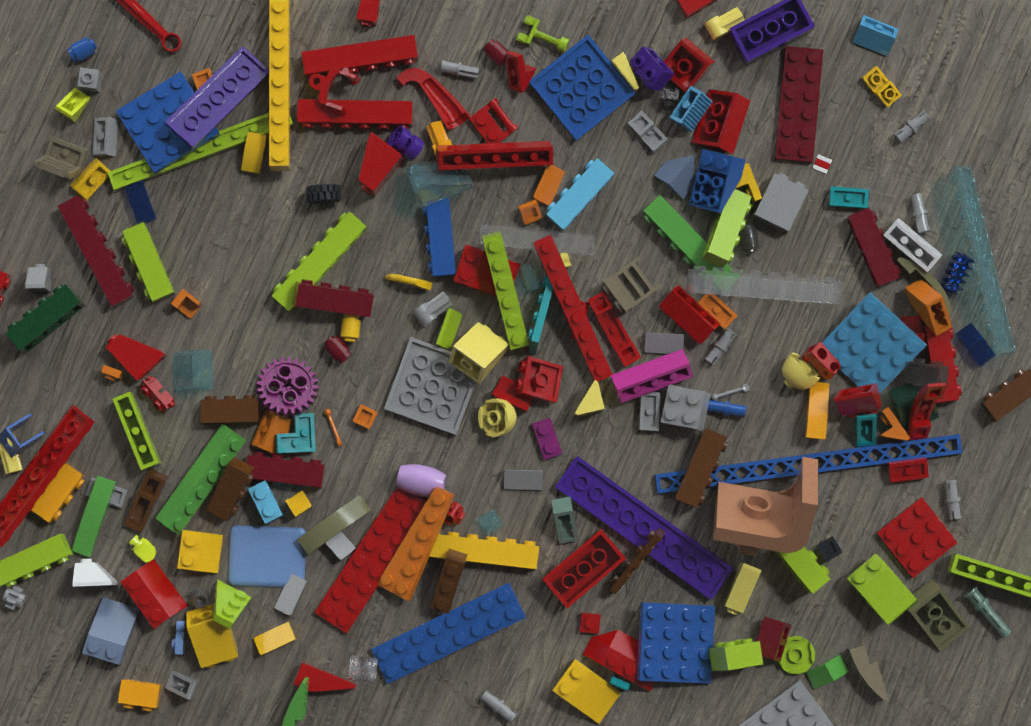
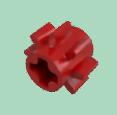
[444,502,466,525]

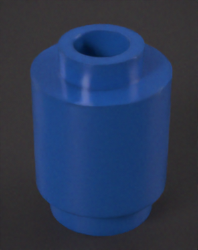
[67,37,97,62]

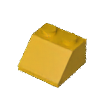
[177,530,223,573]

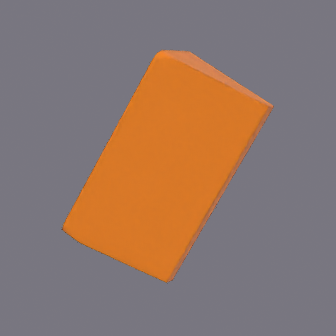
[533,165,565,206]

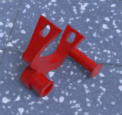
[309,68,360,114]

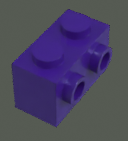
[629,46,675,91]

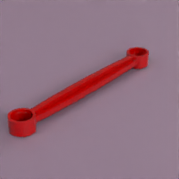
[116,0,182,54]

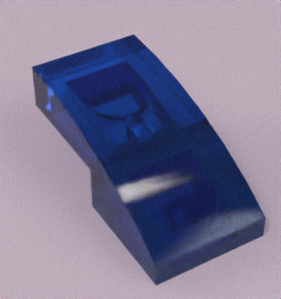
[125,181,157,224]
[956,323,995,367]

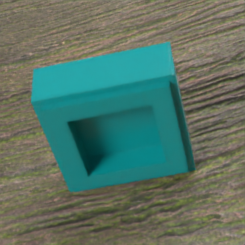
[609,676,630,691]

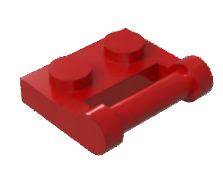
[469,98,519,143]

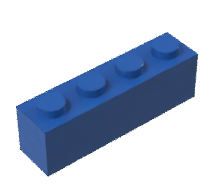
[423,198,456,278]

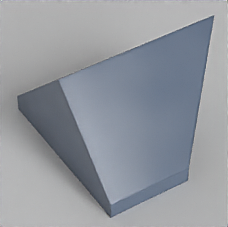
[654,155,695,199]

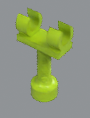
[516,15,570,53]

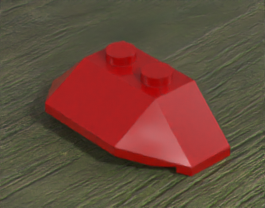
[583,630,656,691]

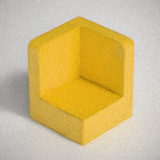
[285,490,313,517]

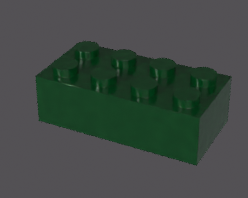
[5,284,86,354]

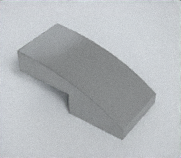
[628,111,668,154]

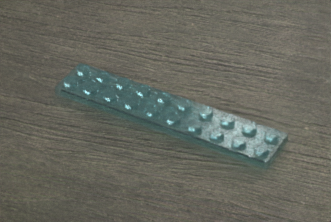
[952,165,1016,354]

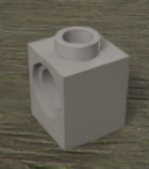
[77,67,102,93]

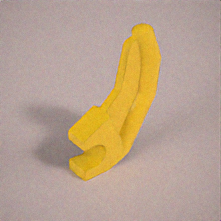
[385,274,432,290]

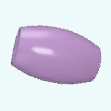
[396,464,446,497]

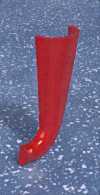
[396,68,470,131]

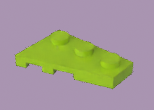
[213,579,251,629]

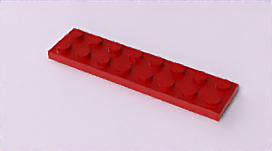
[0,405,95,547]
[315,487,427,634]

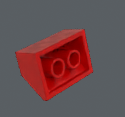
[691,89,750,154]
[120,559,188,629]

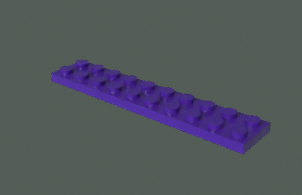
[555,456,734,600]

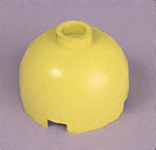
[782,352,820,390]
[478,398,517,437]

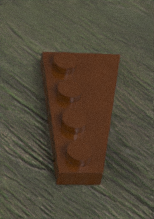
[610,527,665,594]

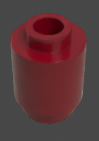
[483,39,509,67]
[324,336,352,364]

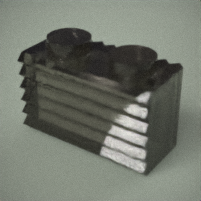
[904,358,949,389]

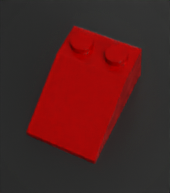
[454,245,520,297]

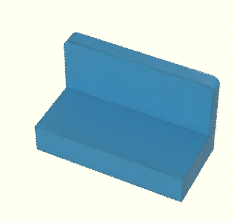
[853,15,898,56]

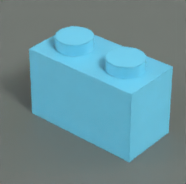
[248,480,284,524]

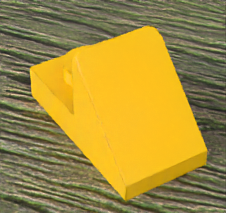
[735,163,762,203]

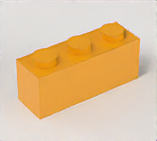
[32,462,85,523]

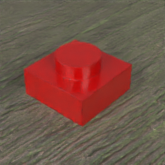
[580,612,601,634]

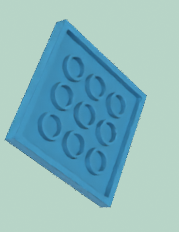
[822,292,927,393]

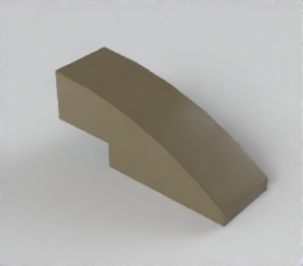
[847,645,888,701]

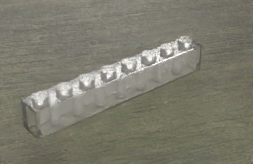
[686,265,842,304]

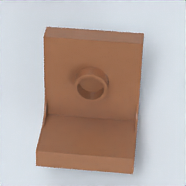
[713,457,818,556]

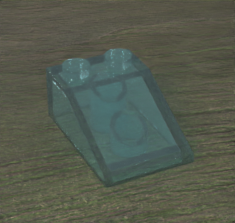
[405,161,474,208]

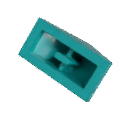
[853,414,877,447]

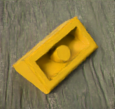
[70,158,110,201]
[254,621,296,656]

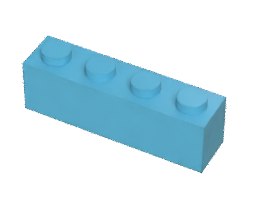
[546,158,615,232]

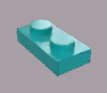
[829,186,869,209]

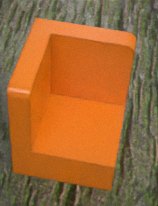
[171,289,203,319]

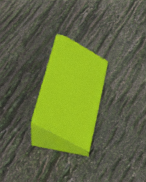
[436,308,462,350]

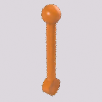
[324,409,343,447]

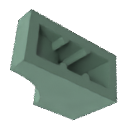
[551,497,578,544]

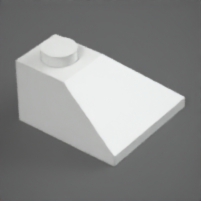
[73,559,117,587]

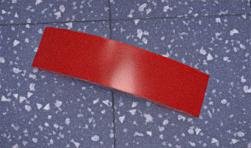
[588,291,641,367]
[908,383,946,440]

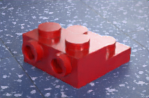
[514,356,563,404]

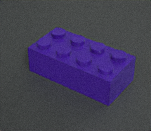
[728,0,815,65]

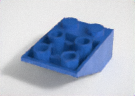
[689,149,746,213]

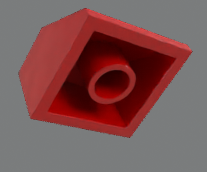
[664,38,715,93]
[834,383,882,418]

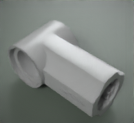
[413,291,453,328]

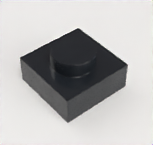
[816,536,843,562]

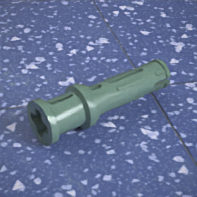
[963,585,1012,639]

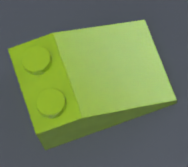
[847,553,917,626]

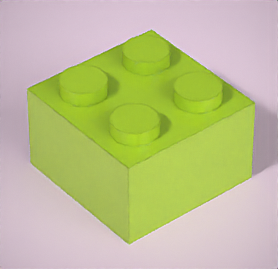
[709,638,763,671]

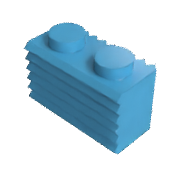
[669,86,712,132]

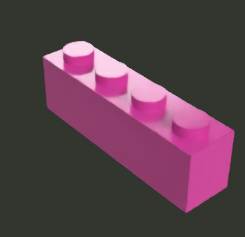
[611,349,693,403]

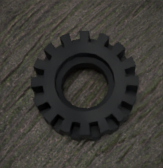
[306,184,341,204]

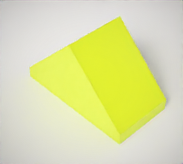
[55,88,91,123]

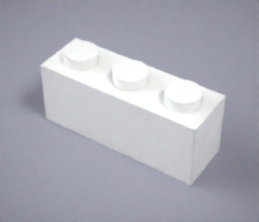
[884,218,942,272]

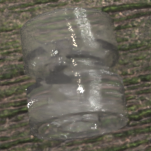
[348,655,378,683]

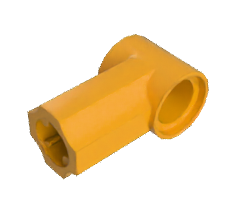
[426,121,452,156]

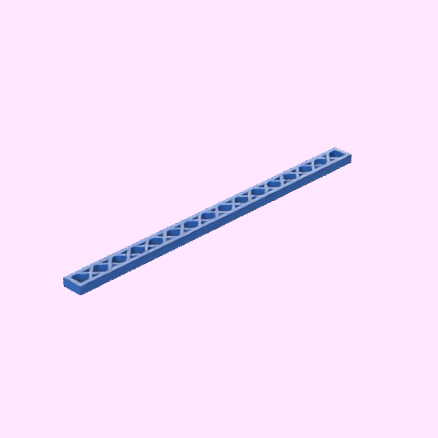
[655,434,962,494]

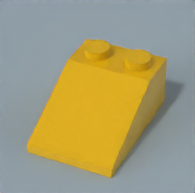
[552,659,622,724]

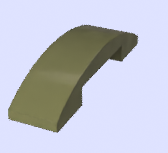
[895,257,952,316]
[297,495,371,555]

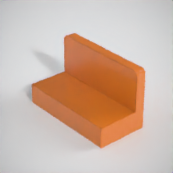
[251,409,293,455]

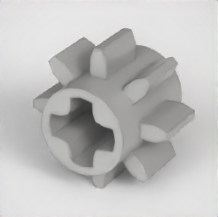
[2,586,26,610]

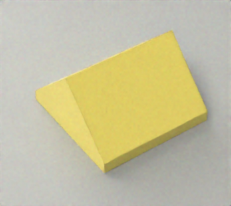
[574,380,605,417]

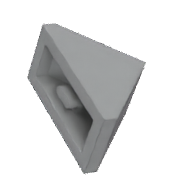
[165,670,200,700]

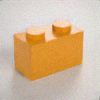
[118,679,162,711]

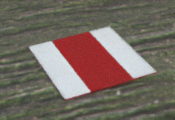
[813,154,832,174]

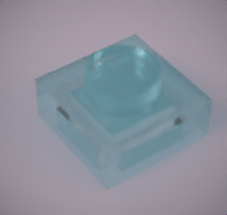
[477,509,503,535]

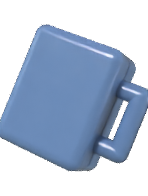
[228,525,306,588]

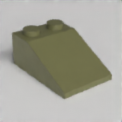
[907,579,970,651]

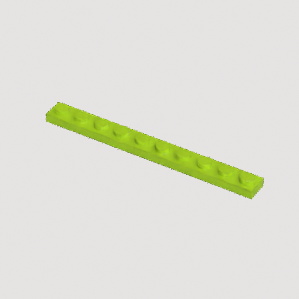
[107,113,294,191]

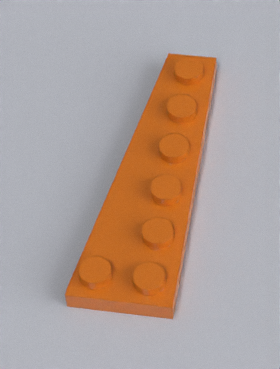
[378,487,455,601]

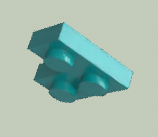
[275,413,316,454]

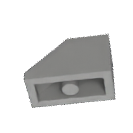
[25,264,51,292]

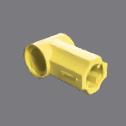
[704,7,744,41]
[0,433,23,474]

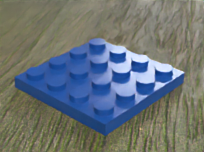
[529,35,636,141]
[116,71,220,174]
[637,602,715,683]

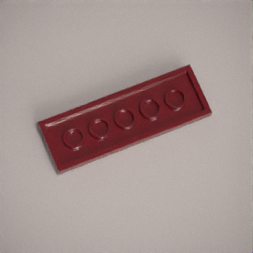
[775,46,824,163]

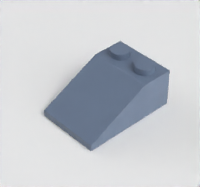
[82,597,140,665]

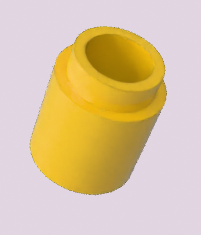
[340,314,361,342]

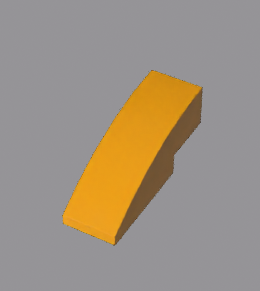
[805,382,829,440]

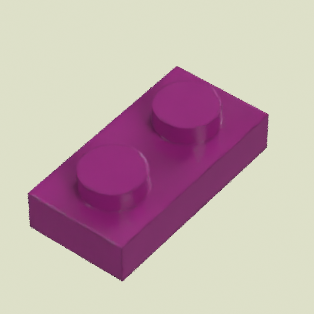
[532,418,562,460]

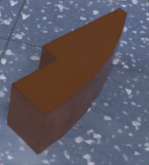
[124,469,168,533]

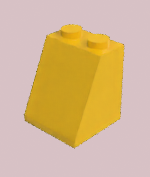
[186,603,238,668]

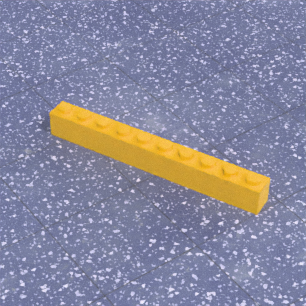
[269,0,290,171]

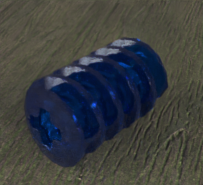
[940,252,976,295]

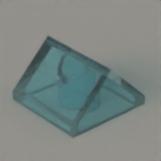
[174,350,214,391]

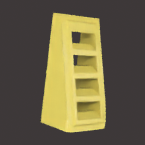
[611,52,639,93]

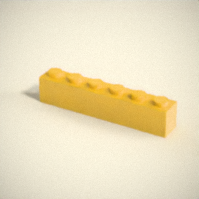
[429,532,539,569]

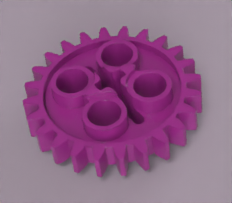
[256,356,319,417]

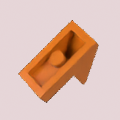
[878,407,910,441]

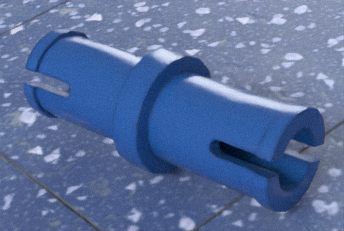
[707,400,747,418]

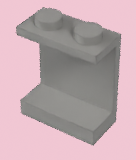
[753,173,809,233]

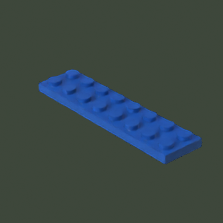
[371,582,526,684]

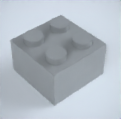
[661,385,711,432]

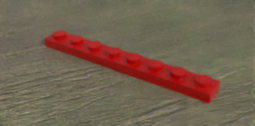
[532,235,613,382]

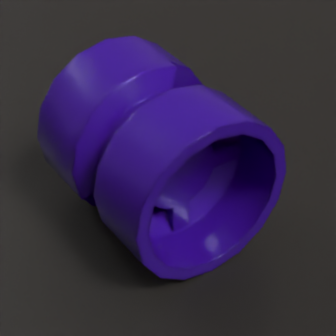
[388,126,424,161]

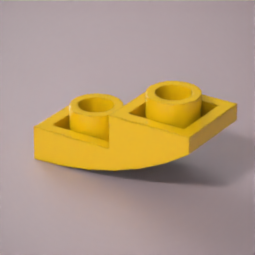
[861,66,902,108]
[241,132,267,174]

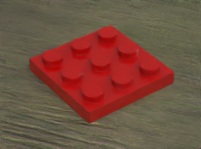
[876,497,958,578]

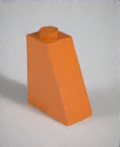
[905,279,953,336]

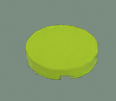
[778,636,815,674]

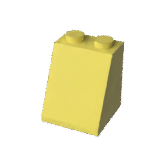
[449,322,509,384]

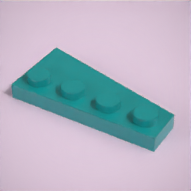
[528,276,553,355]

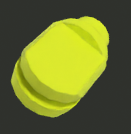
[129,535,156,562]

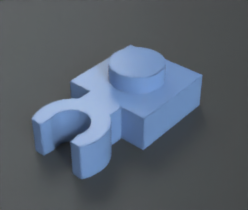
[172,621,186,655]

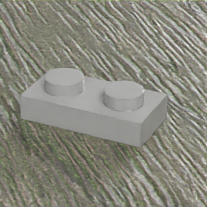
[639,392,660,431]

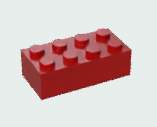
[542,529,626,608]

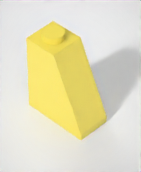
[724,563,762,615]

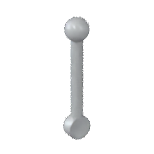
[711,384,749,401]

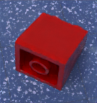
[359,132,403,197]

